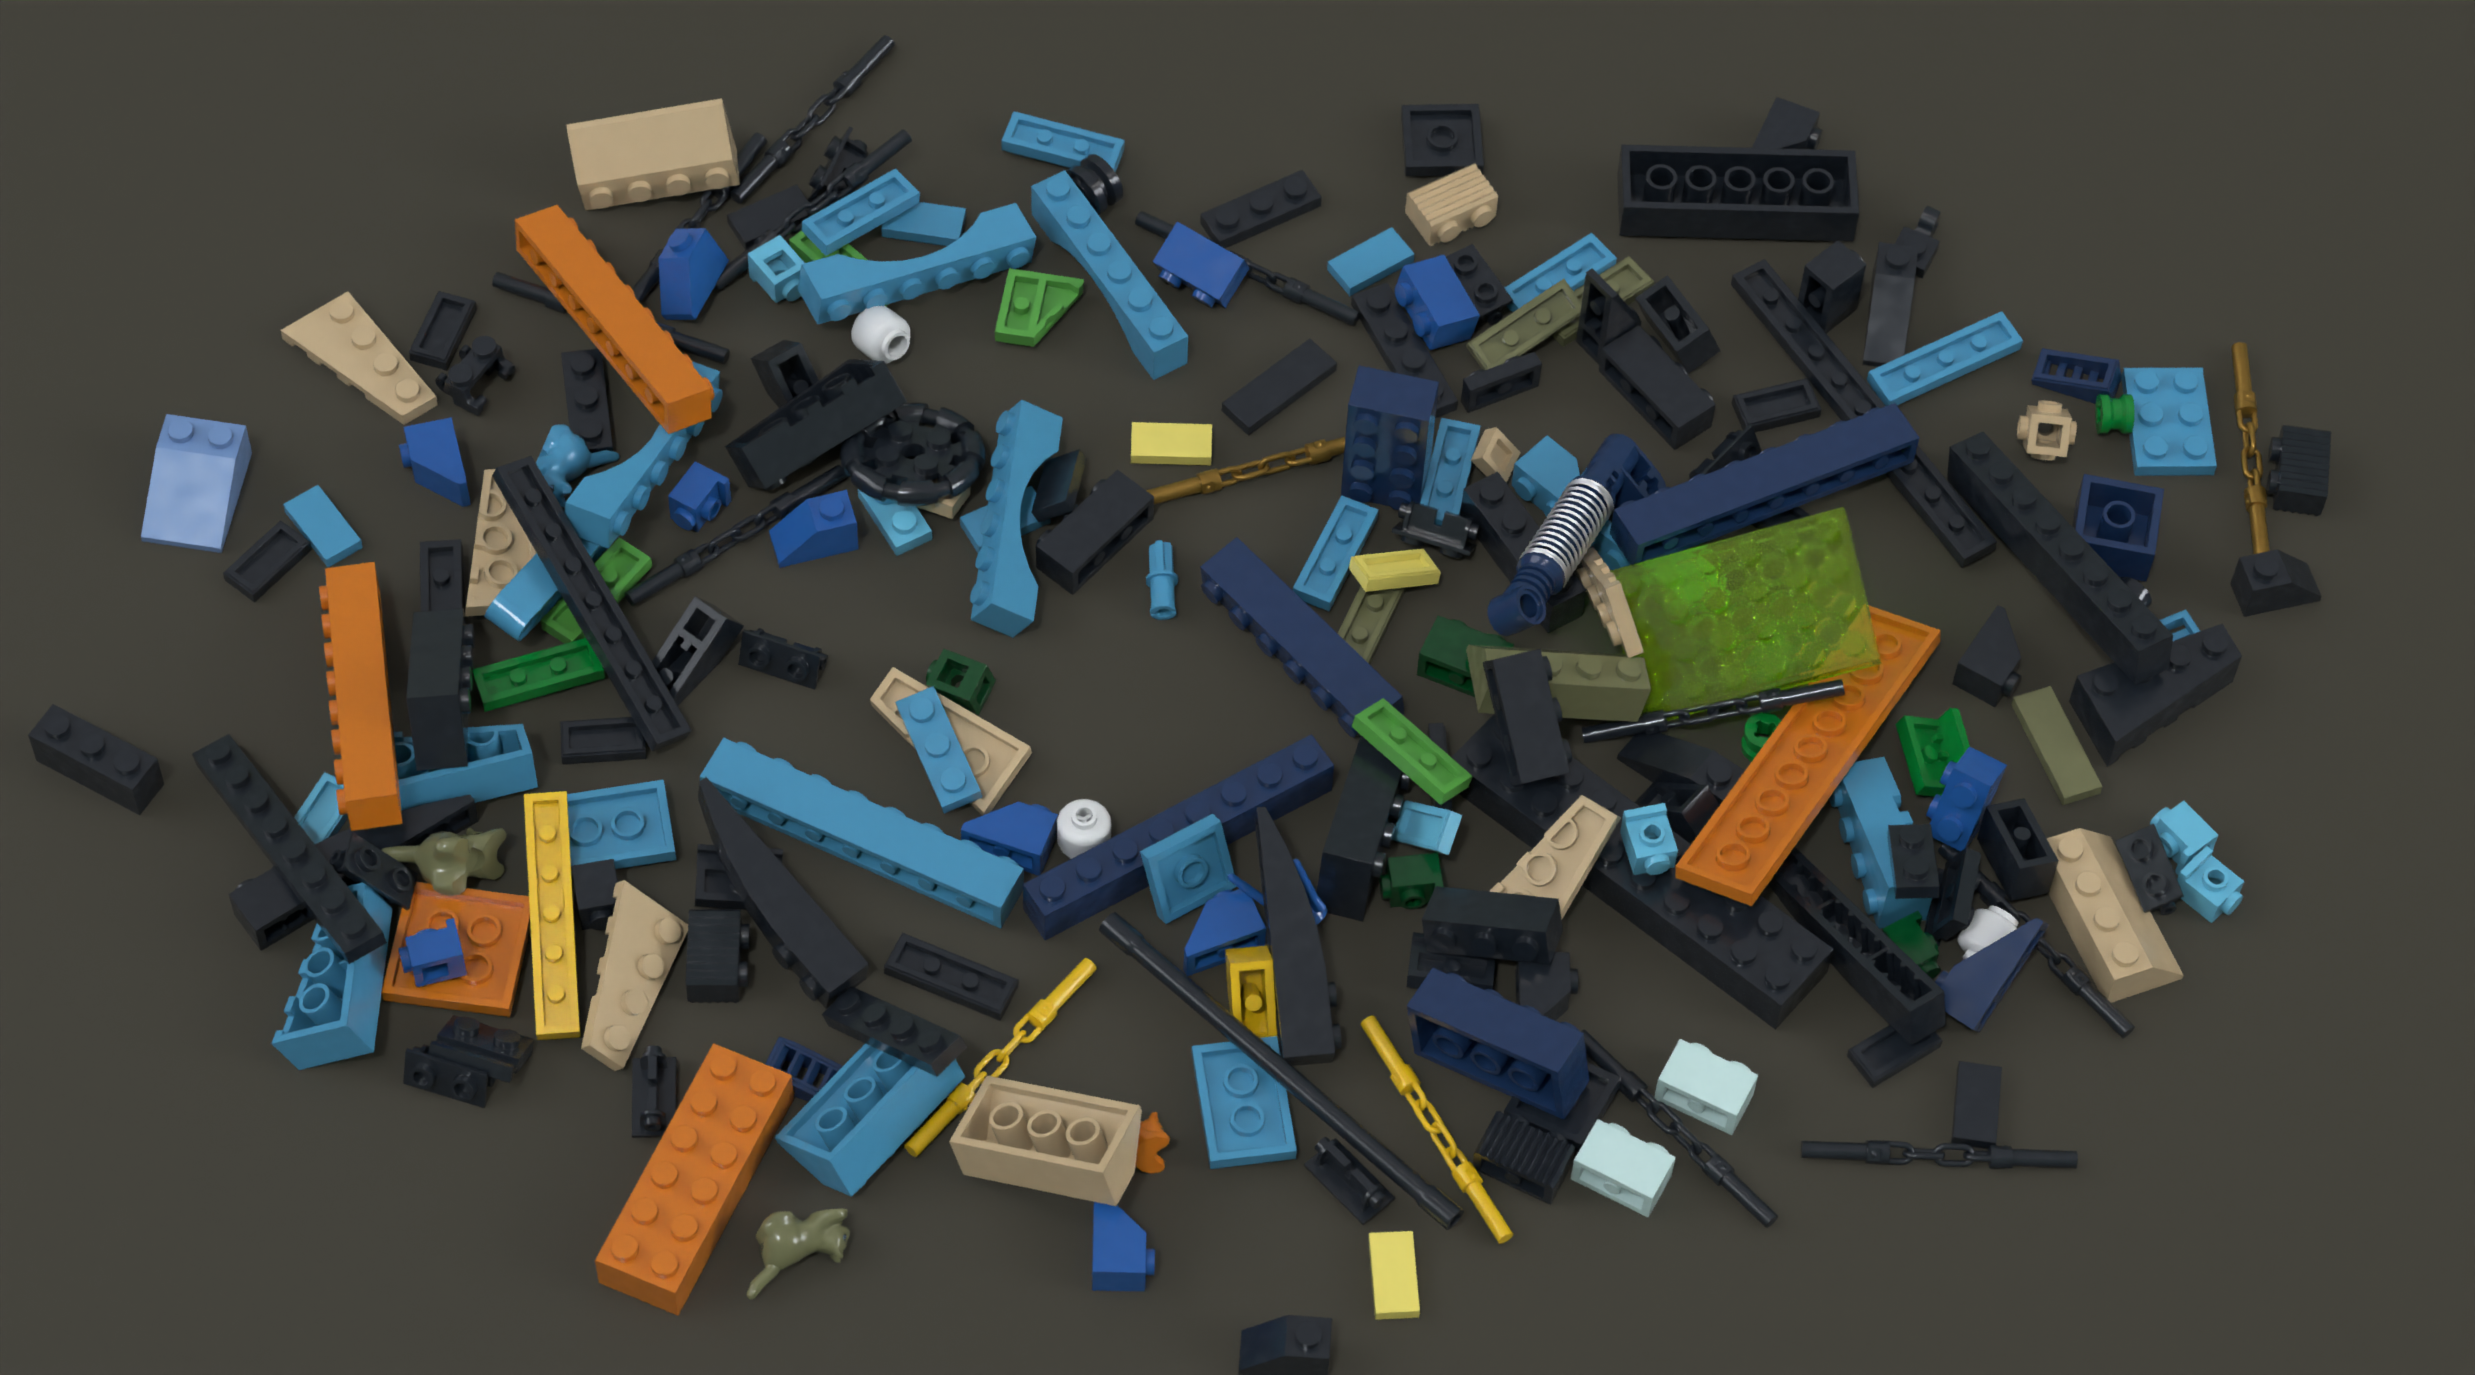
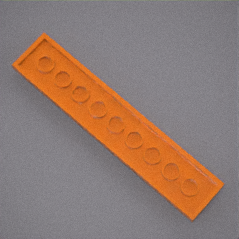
[1675,605,1941,906]

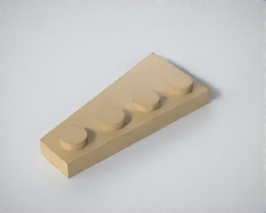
[281,291,438,425]
[465,469,536,616]
[1576,547,1644,658]
[870,667,1032,816]
[1489,795,1621,920]
[581,880,688,1071]

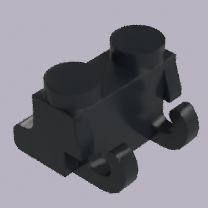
[435,336,516,416]

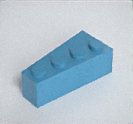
[394,724,538,811]
[1829,757,1932,929]
[272,882,392,1070]

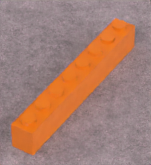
[515,205,714,434]
[319,562,403,831]

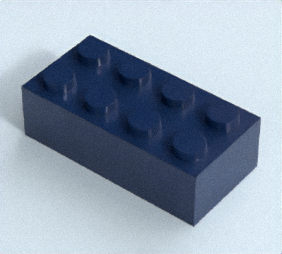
[1341,365,1439,511]
[1407,968,1590,1120]

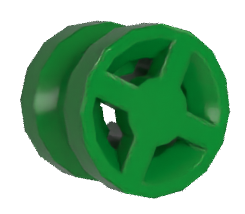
[2095,394,2135,434]
[1741,713,1782,762]

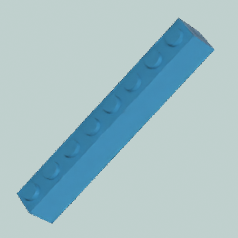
[699,738,1024,929]

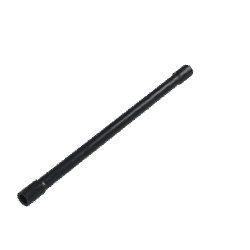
[1099,912,1464,1230]

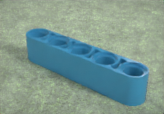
[484,516,633,642]

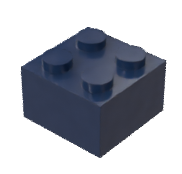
[2072,474,2164,582]

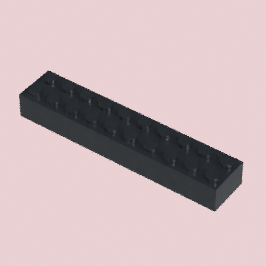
[1451,714,1833,1030]

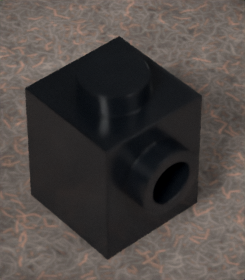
[571,859,618,930]

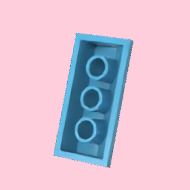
[774,1043,965,1197]

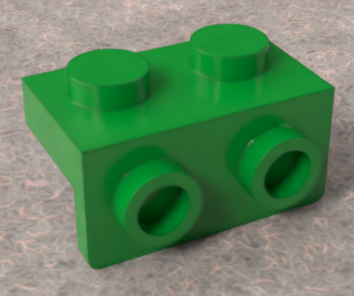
[1895,708,1970,797]

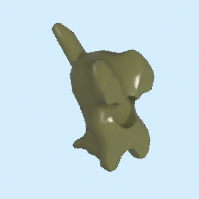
[382,828,506,896]
[747,1208,850,1300]

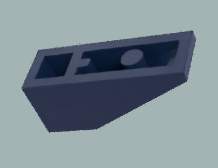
[1935,917,2049,1032]

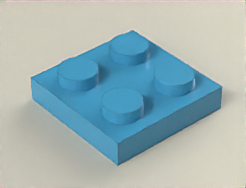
[1140,814,1237,924]

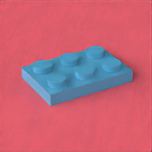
[2121,368,2217,476]
[567,780,676,876]
[1191,1036,1297,1169]

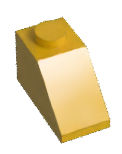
[1225,946,1277,1038]

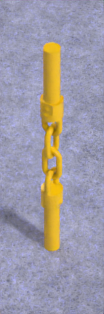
[904,958,1097,1157]
[1360,1015,1513,1244]

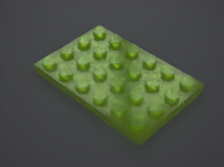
[1610,507,1882,721]

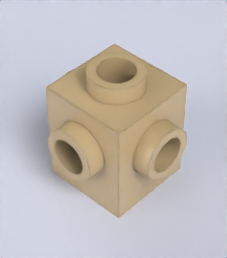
[2017,400,2077,460]

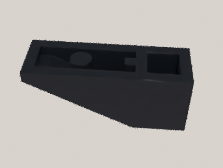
[1862,242,1918,367]
[1576,268,1641,365]
[652,596,744,706]
[1617,732,1745,805]

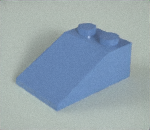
[141,414,252,553]

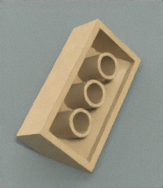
[567,98,740,211]
[2047,828,2184,1003]
[949,1076,1142,1206]

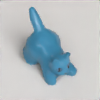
[536,424,620,507]

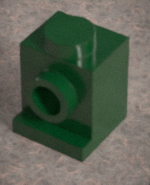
[926,648,996,716]
[1379,853,1444,909]
[1882,911,1941,979]

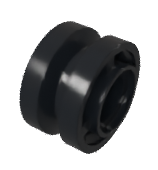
[1066,154,1123,215]

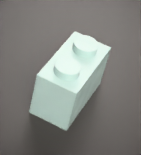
[1654,1039,1758,1135]
[1571,1119,1676,1217]

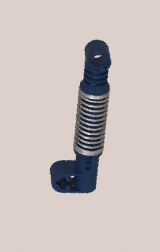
[1488,434,1666,636]

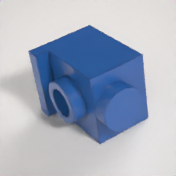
[668,461,731,532]
[398,918,467,987]

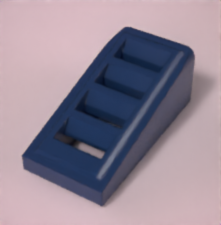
[2031,348,2121,404]
[765,1036,843,1102]

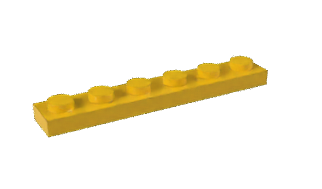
[524,791,581,1040]

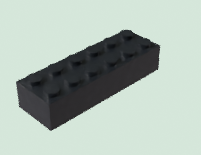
[1617,144,1859,241]

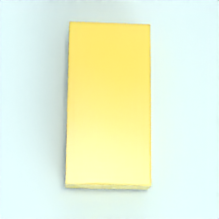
[1131,422,1212,466]
[1349,549,1441,592]
[1368,1231,1420,1320]

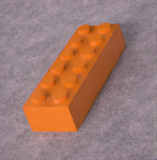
[595,1043,794,1316]

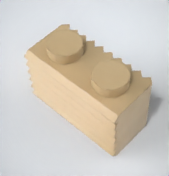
[1405,164,1498,246]

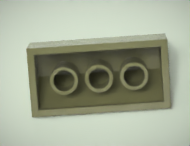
[1466,645,1651,722]

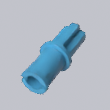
[1146,540,1178,620]

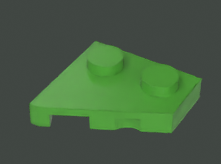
[995,268,1084,347]

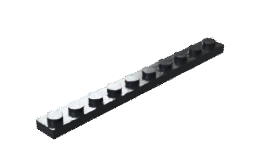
[1731,259,1997,568]

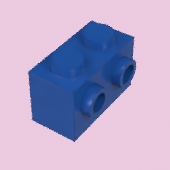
[1153,222,1249,308]
[1394,255,1480,350]
[1926,746,2007,851]

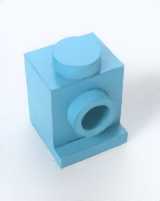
[747,235,804,303]
[2150,800,2218,876]
[1620,803,1678,875]
[2177,846,2244,923]

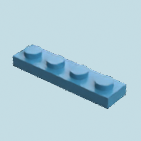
[1866,311,2023,406]

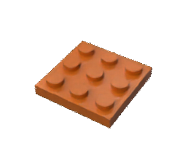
[381,882,531,1017]

